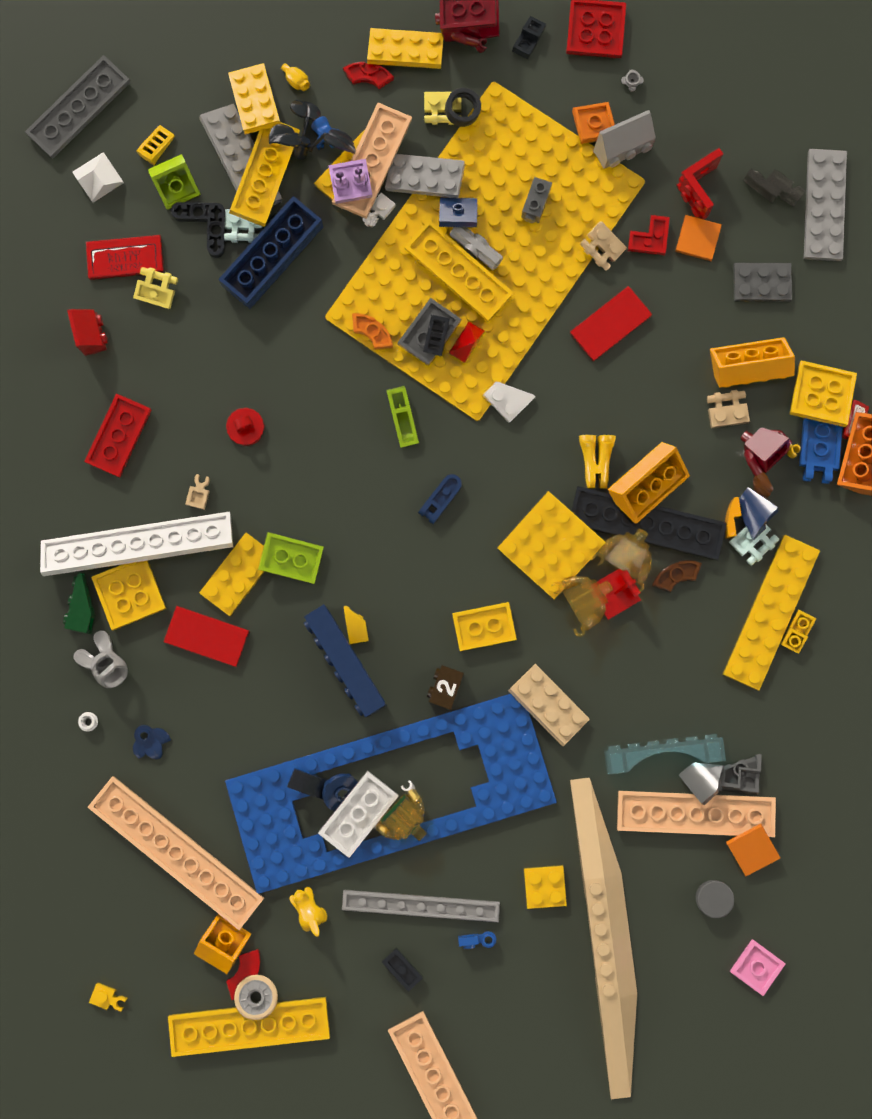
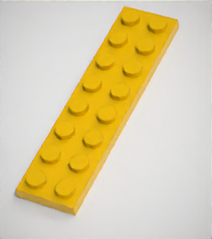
[722,535,820,691]
[168,997,330,1057]

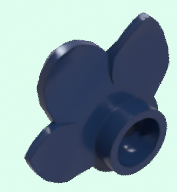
[133,725,171,759]

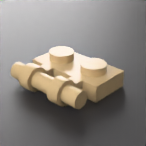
[580,221,627,271]
[707,390,750,428]

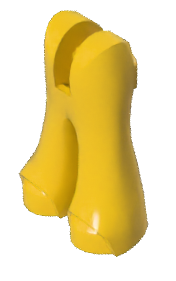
[579,435,616,489]

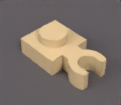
[185,474,210,510]

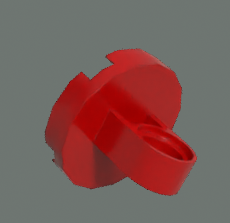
[226,408,265,446]

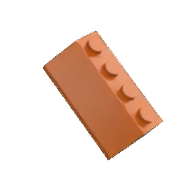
[837,412,872,496]

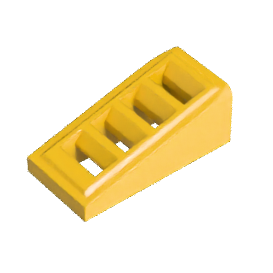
[137,125,175,165]

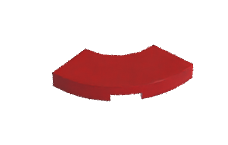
[343,62,394,89]
[226,949,260,1000]

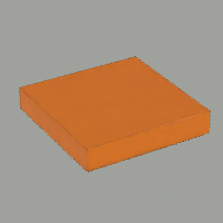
[572,102,615,144]
[675,215,722,261]
[726,824,780,876]

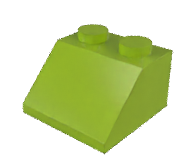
[148,154,201,210]

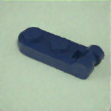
[418,474,462,524]

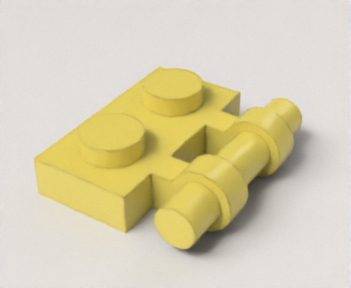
[424,92,462,125]
[133,267,178,309]

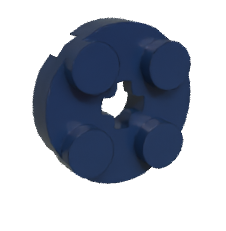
[322,774,358,811]

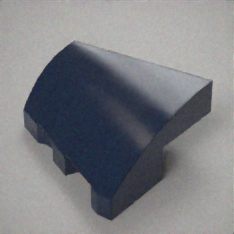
[739,487,778,540]

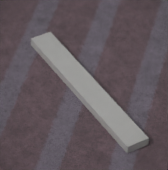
[342,890,500,922]

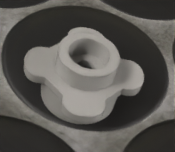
[621,70,644,91]

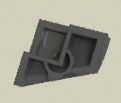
[721,754,762,795]

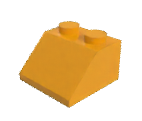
[194,914,252,974]

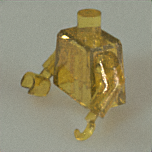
[591,529,652,592]
[551,576,613,637]

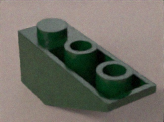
[63,572,96,634]

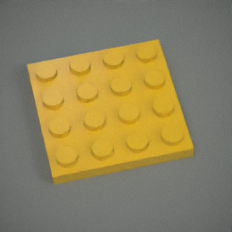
[498,491,606,599]

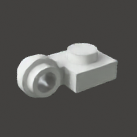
[363,193,396,227]

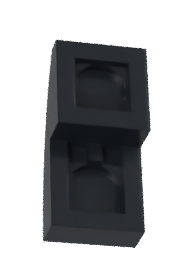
[512,16,546,59]
[287,768,327,799]

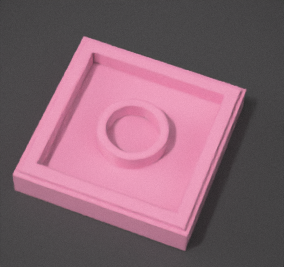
[730,939,786,996]

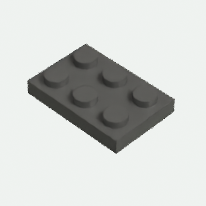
[733,263,792,302]
[398,298,461,366]

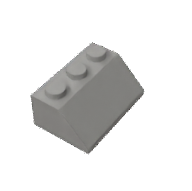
[593,110,656,169]

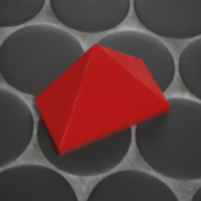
[449,322,485,363]

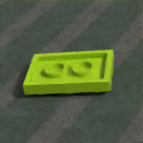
[258,532,324,584]

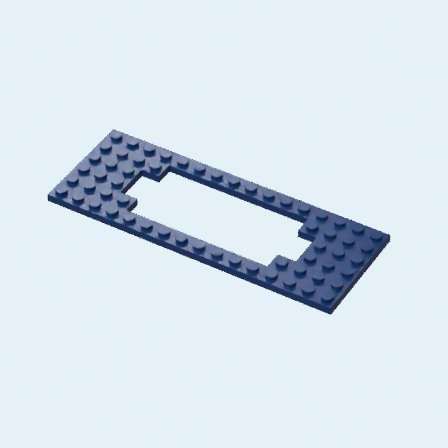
[225,694,557,894]

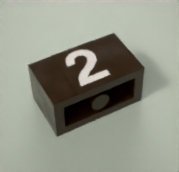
[427,665,464,710]

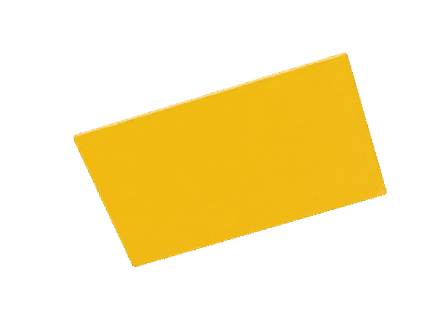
[325,82,645,421]

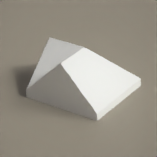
[73,152,124,203]

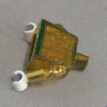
[373,781,427,841]

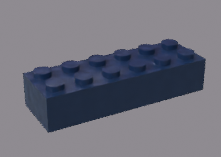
[218,196,324,310]
[304,604,387,718]

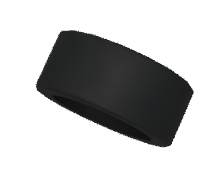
[445,88,481,127]

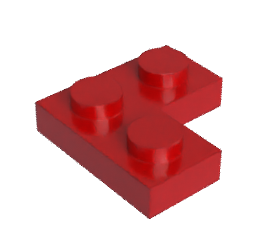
[628,215,670,256]

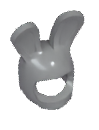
[74,631,128,688]

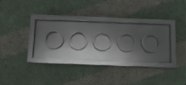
[25,55,131,159]

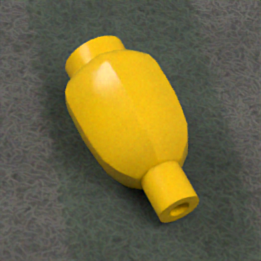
[281,63,310,91]

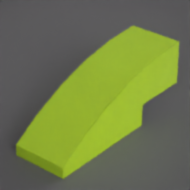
[386,386,419,448]

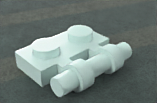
[224,209,263,243]
[729,524,779,566]

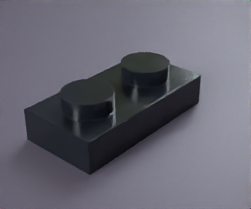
[382,947,423,992]

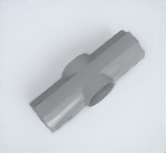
[450,227,503,271]

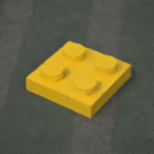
[524,865,567,909]

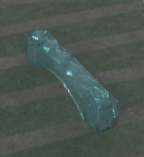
[604,734,726,774]

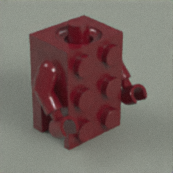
[435,0,500,53]

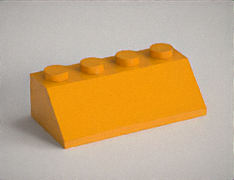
[710,337,795,388]
[608,442,690,524]

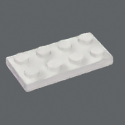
[318,771,398,858]

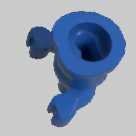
[311,116,339,150]

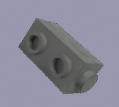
[521,177,552,223]

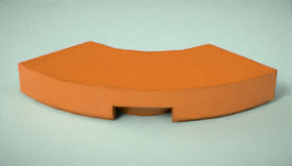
[352,313,393,350]

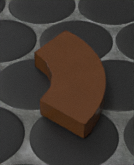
[652,561,702,592]

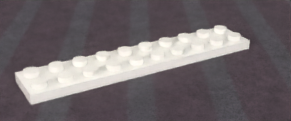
[40,512,233,576]

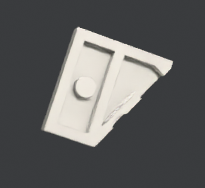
[483,382,535,422]

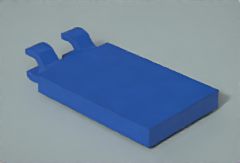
[799,418,843,484]

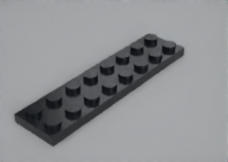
[571,486,727,560]

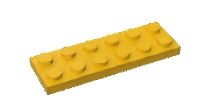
[229,122,300,227]
[404,220,514,322]

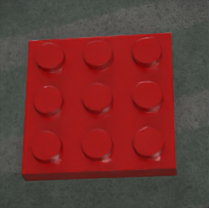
[566,0,626,58]

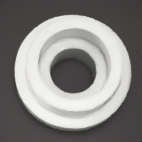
[78,712,98,732]

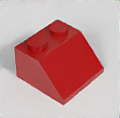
[67,309,108,356]

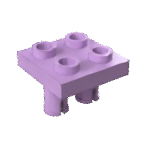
[328,159,373,204]

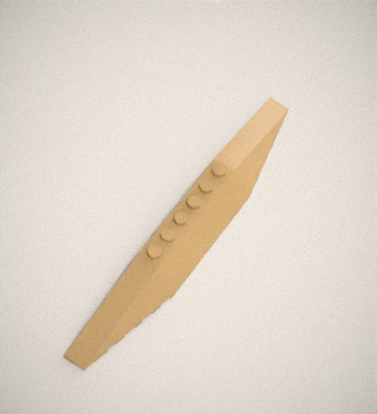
[570,778,637,1099]

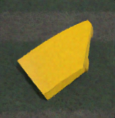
[344,606,369,644]

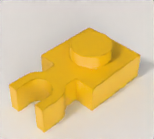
[89,983,127,1012]

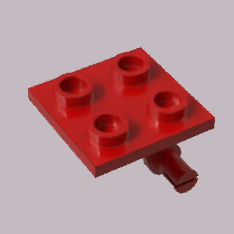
[588,568,641,620]

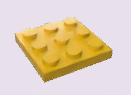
[790,360,857,427]
[91,560,167,630]

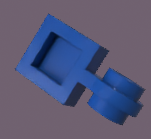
[458,931,496,949]

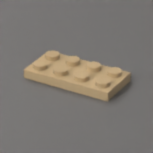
[508,664,590,747]

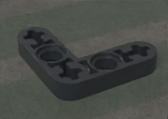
[171,202,226,258]

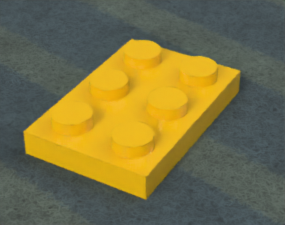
[452,602,517,651]

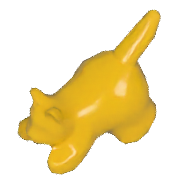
[289,886,327,937]

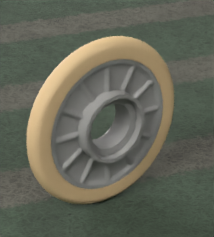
[234,975,278,1020]

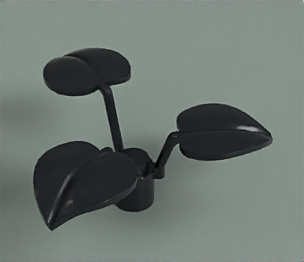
[269,100,356,160]

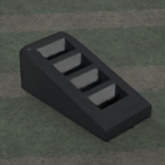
[423,314,450,356]

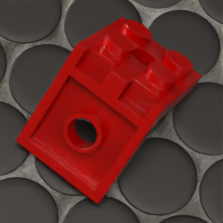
[676,148,724,220]

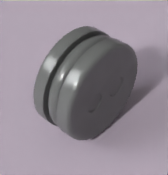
[695,880,734,918]

